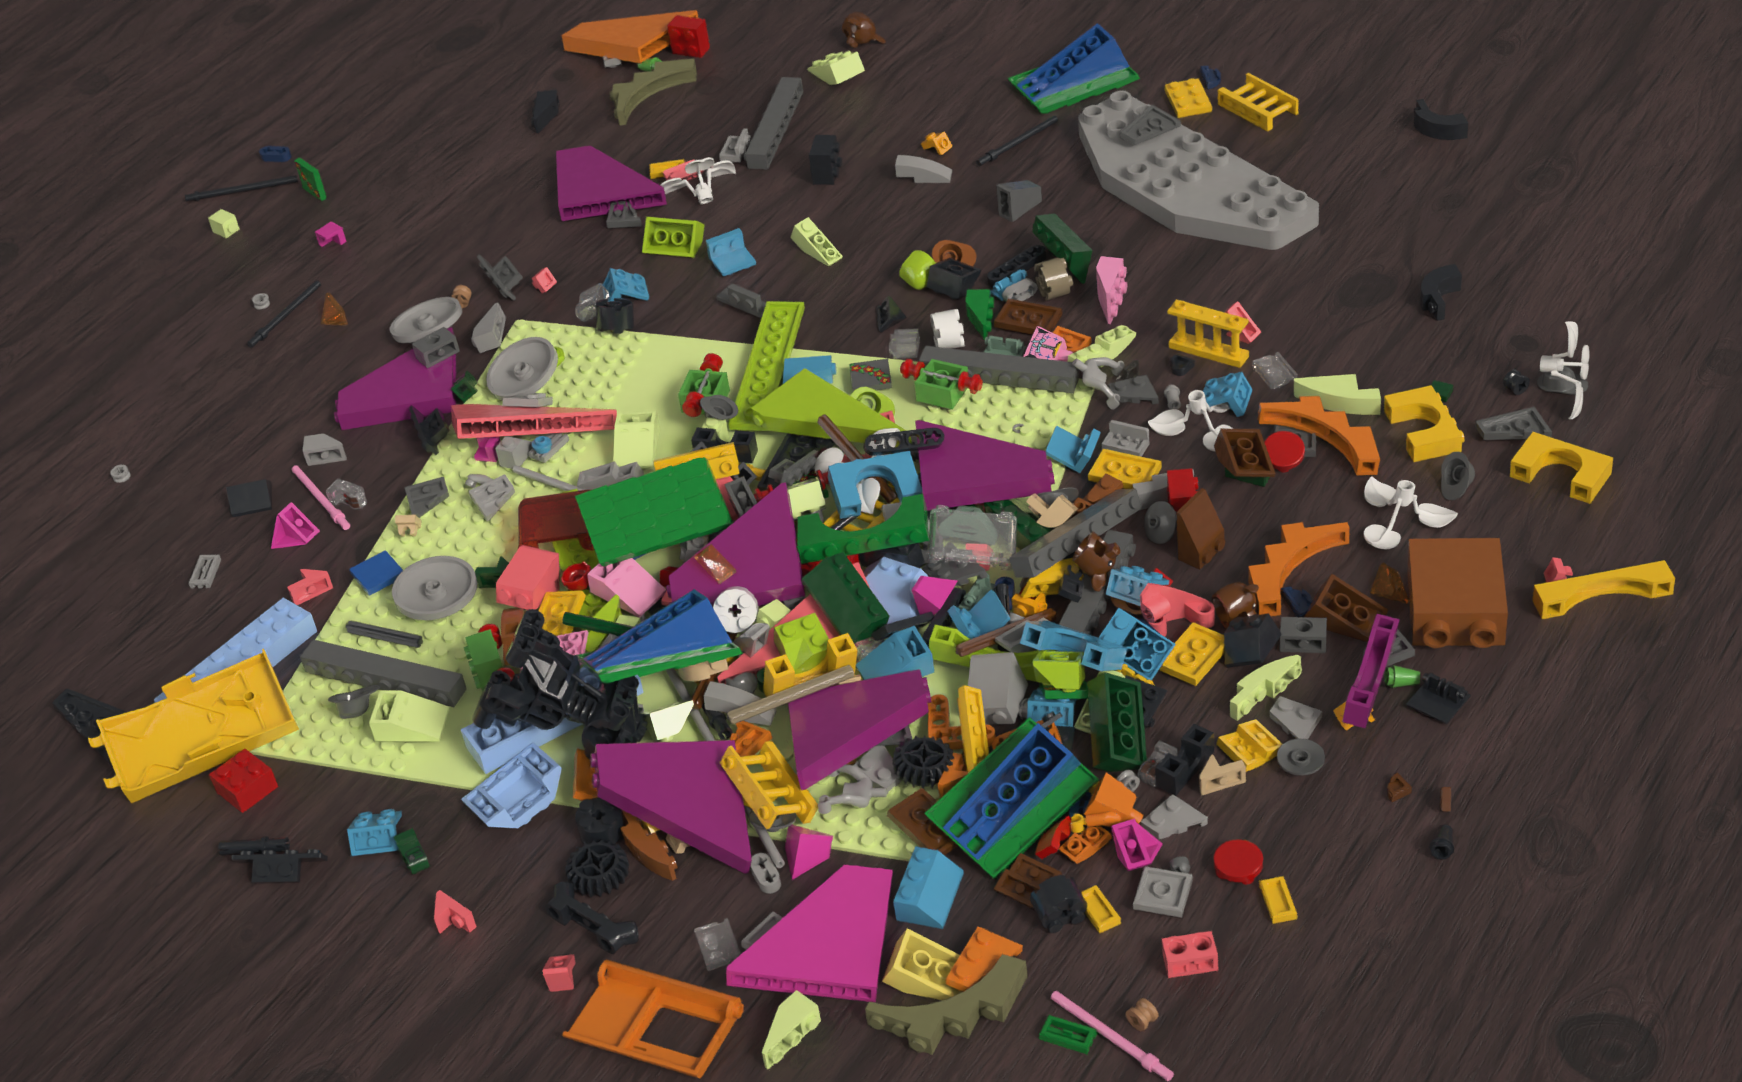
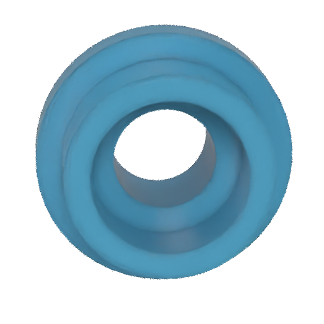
[532,436,552,454]

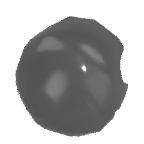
[722,672,758,694]

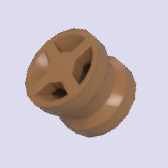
[451,285,472,308]
[1126,998,1159,1031]

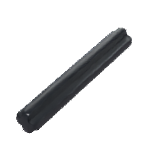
[346,620,423,648]

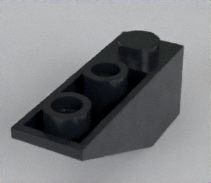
[531,90,560,134]

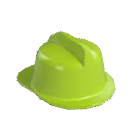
[850,387,895,415]

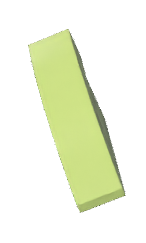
[1294,374,1381,415]

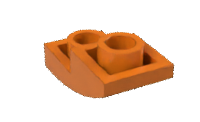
[1059,826,1112,864]

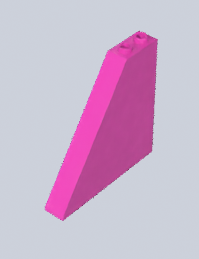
[726,865,893,1002]

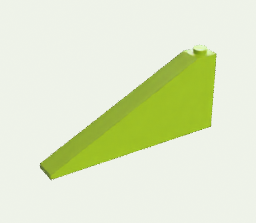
[751,368,913,447]

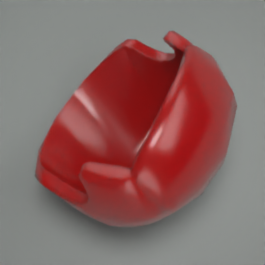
[561,561,592,591]

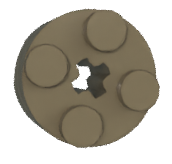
[1034,258,1073,301]

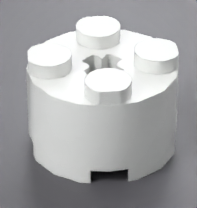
[930,309,965,349]
[713,586,758,633]

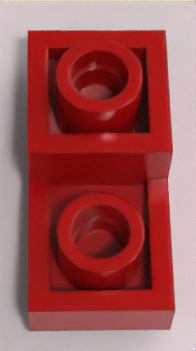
[1035,816,1072,859]

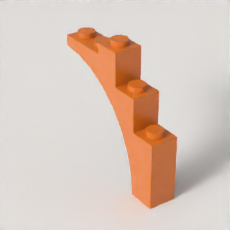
[1258,396,1380,475]
[1248,522,1349,616]

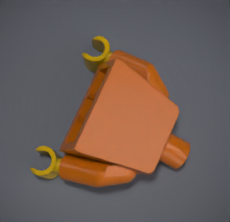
[1070,773,1143,833]

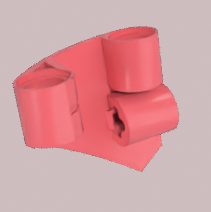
[1140,583,1215,637]

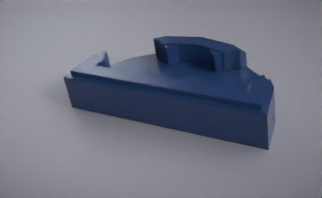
[1200,66,1221,90]
[1281,586,1313,617]

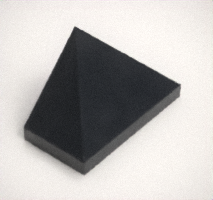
[876,296,907,332]

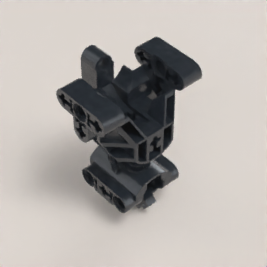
[472,609,648,759]

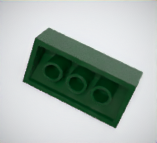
[1032,213,1093,284]
[984,498,1055,550]
[801,552,890,643]
[1087,672,1147,772]

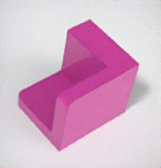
[315,222,346,247]
[474,436,501,462]

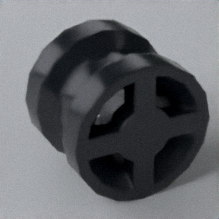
[1503,369,1530,395]

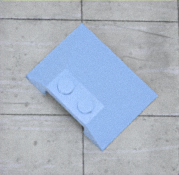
[863,557,929,624]
[461,743,562,828]

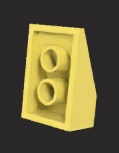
[882,929,962,1000]

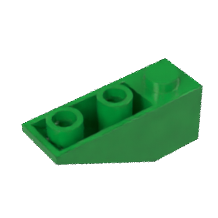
[966,289,994,340]

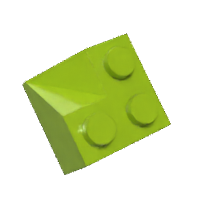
[774,613,829,674]
[1033,650,1085,692]

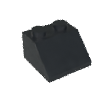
[927,258,981,300]
[1224,613,1282,668]

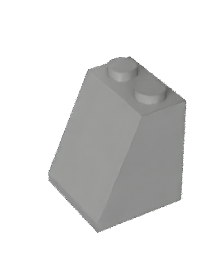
[968,652,1028,725]

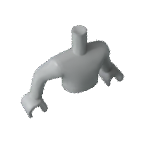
[1072,357,1125,409]
[818,764,887,814]

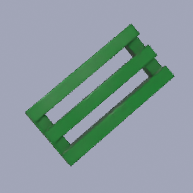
[1039,1015,1097,1055]

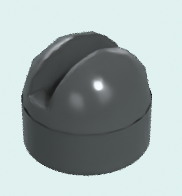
[1169,857,1190,874]

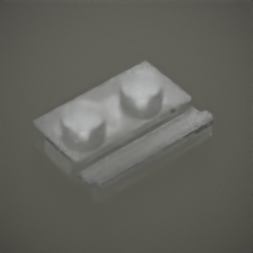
[1253,352,1297,389]
[694,918,741,971]

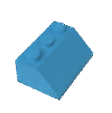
[893,847,964,929]

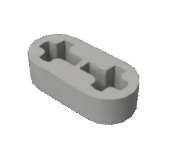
[1002,278,1037,302]
[750,853,781,893]

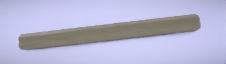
[727,665,854,724]

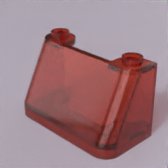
[518,489,595,551]

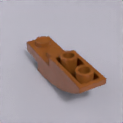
[1054,474,1124,528]
[501,607,526,666]
[621,809,678,881]

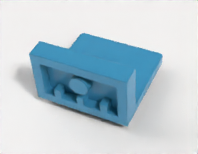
[706,228,756,276]
[602,268,649,302]
[1203,372,1253,417]
[1045,426,1101,473]
[1106,566,1170,606]
[948,590,1010,639]
[1027,687,1077,727]
[347,809,402,856]

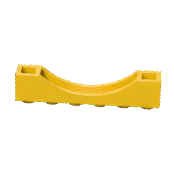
[1533,560,1675,619]

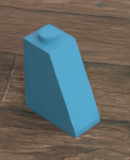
[783,355,837,384]

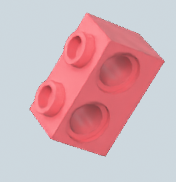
[1162,931,1218,978]

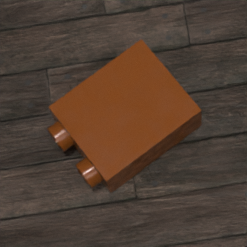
[1407,538,1508,648]

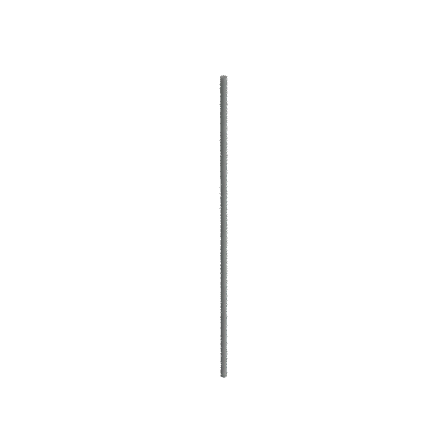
[635,614,785,868]

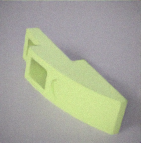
[1067,325,1136,368]
[1230,655,1302,721]

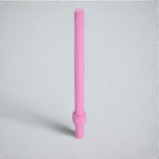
[292,466,350,530]
[1051,991,1174,1081]

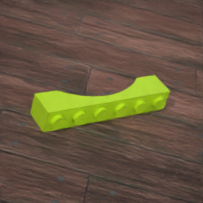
[929,625,1057,682]

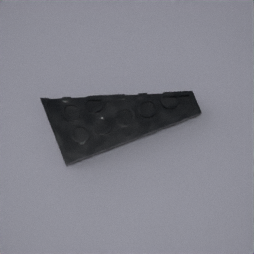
[757,433,836,491]
[52,688,127,767]

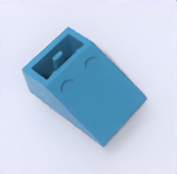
[1099,608,1176,680]
[856,626,934,680]

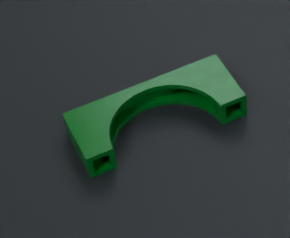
[797,494,929,564]

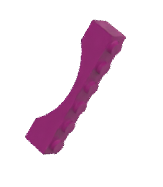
[1342,614,1400,728]

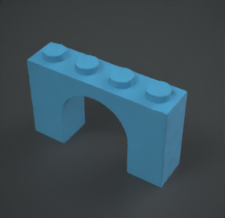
[828,451,923,519]
[1020,621,1127,671]

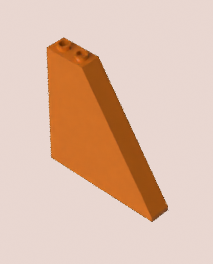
[562,10,698,63]

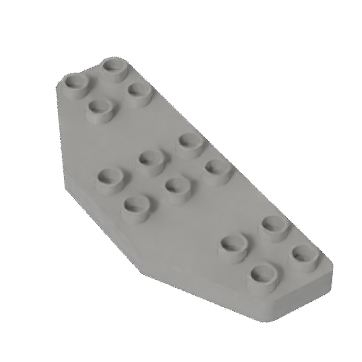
[1078,91,1319,250]

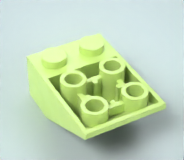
[807,50,865,85]
[613,411,660,469]
[369,690,450,741]

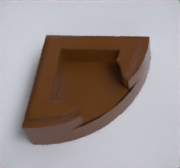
[1387,773,1412,803]
[1440,787,1451,811]

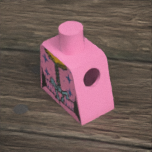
[1024,326,1073,362]

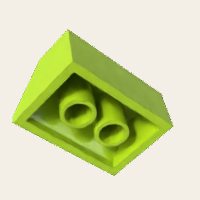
[642,217,704,258]

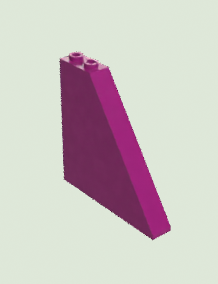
[556,146,667,221]
[335,327,456,430]
[915,420,1055,511]
[667,482,805,611]
[788,669,932,790]
[590,740,752,873]

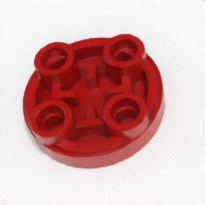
[1264,431,1305,473]
[1214,839,1263,885]

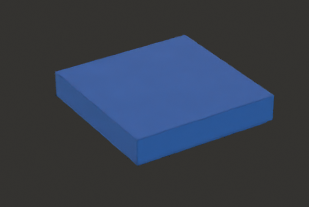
[349,550,403,596]

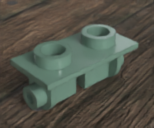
[984,335,1027,357]
[959,573,995,611]

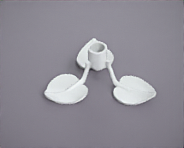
[660,158,736,204]
[1540,321,1589,419]
[1148,390,1233,451]
[814,428,900,514]
[1363,477,1458,549]

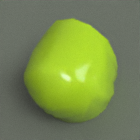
[899,250,936,290]

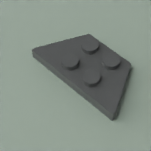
[922,541,988,586]

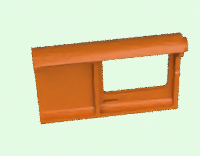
[562,960,744,1078]

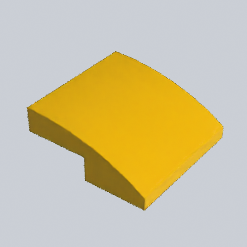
[1216,719,1283,772]

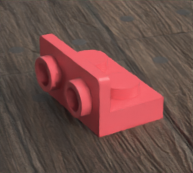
[663,159,704,181]

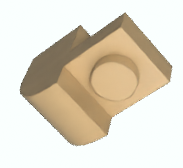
[1026,493,1078,527]
[678,659,729,681]

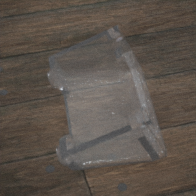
[926,505,1017,571]

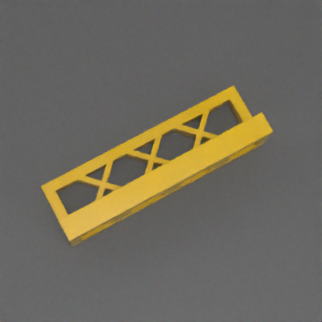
[957,685,989,773]

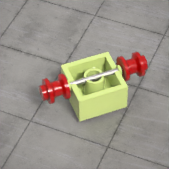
[753,470,829,518]

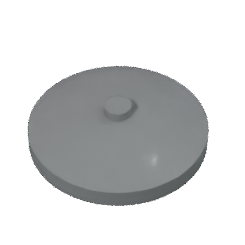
[390,297,462,343]
[486,337,558,401]
[392,556,477,620]

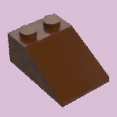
[1214,428,1276,477]
[1177,488,1225,570]
[1304,574,1388,642]

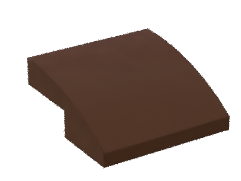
[994,853,1062,910]

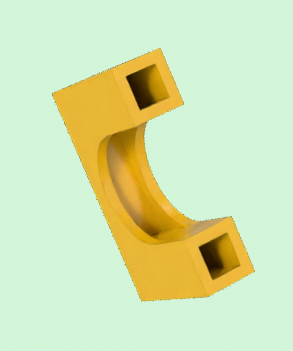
[1384,385,1464,462]
[1510,432,1613,504]
[763,633,857,697]

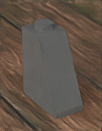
[997,180,1042,222]

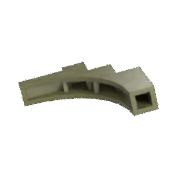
[610,58,697,125]
[865,954,1027,1055]

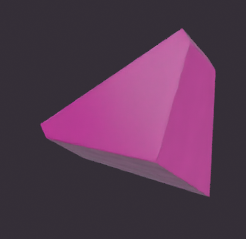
[271,502,320,549]
[912,576,958,615]
[1112,819,1162,871]
[785,825,833,880]

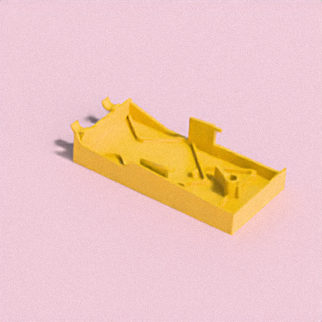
[88,649,299,803]

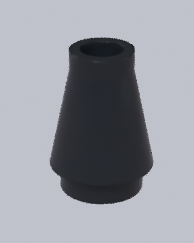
[1429,824,1454,860]

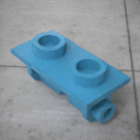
[990,269,1027,301]

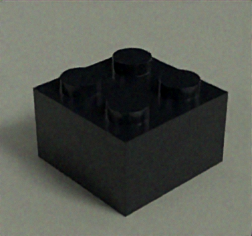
[809,135,842,185]

